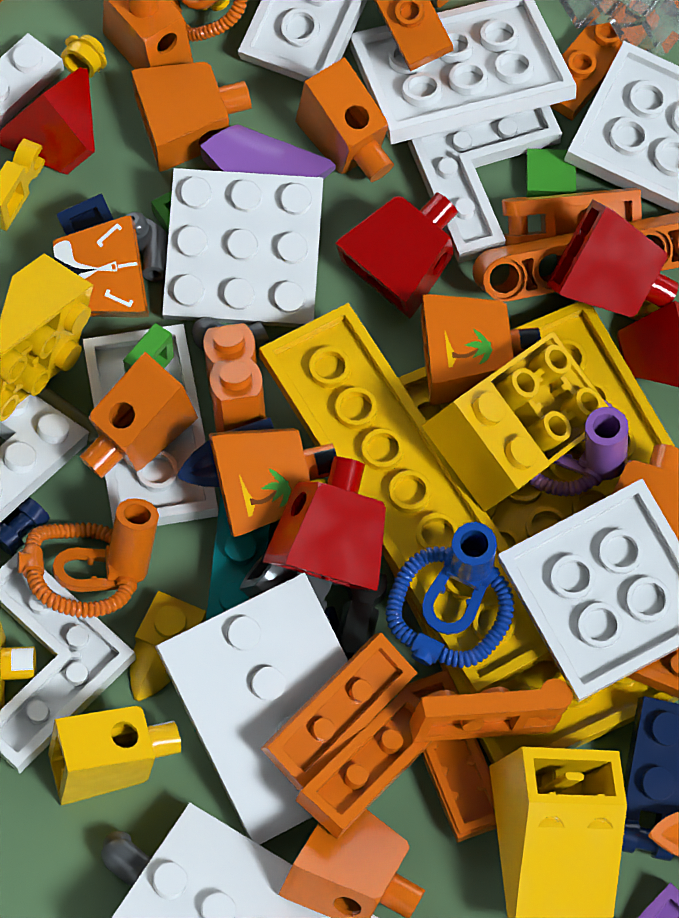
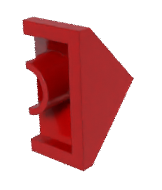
[0,67,95,174]
[617,301,679,387]

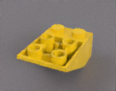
[0,253,93,422]
[422,331,609,512]
[489,747,627,918]

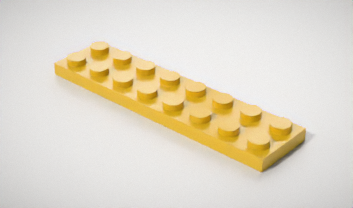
[259,303,551,694]

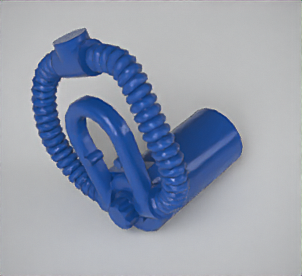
[385,522,515,668]

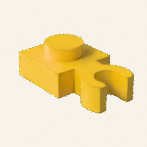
[0,138,45,231]

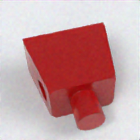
[335,192,458,319]
[546,199,679,317]
[263,456,386,591]

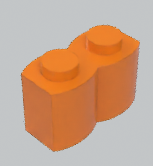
[203,323,266,432]

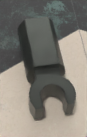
[336,573,388,660]

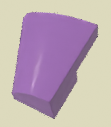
[200,125,336,180]

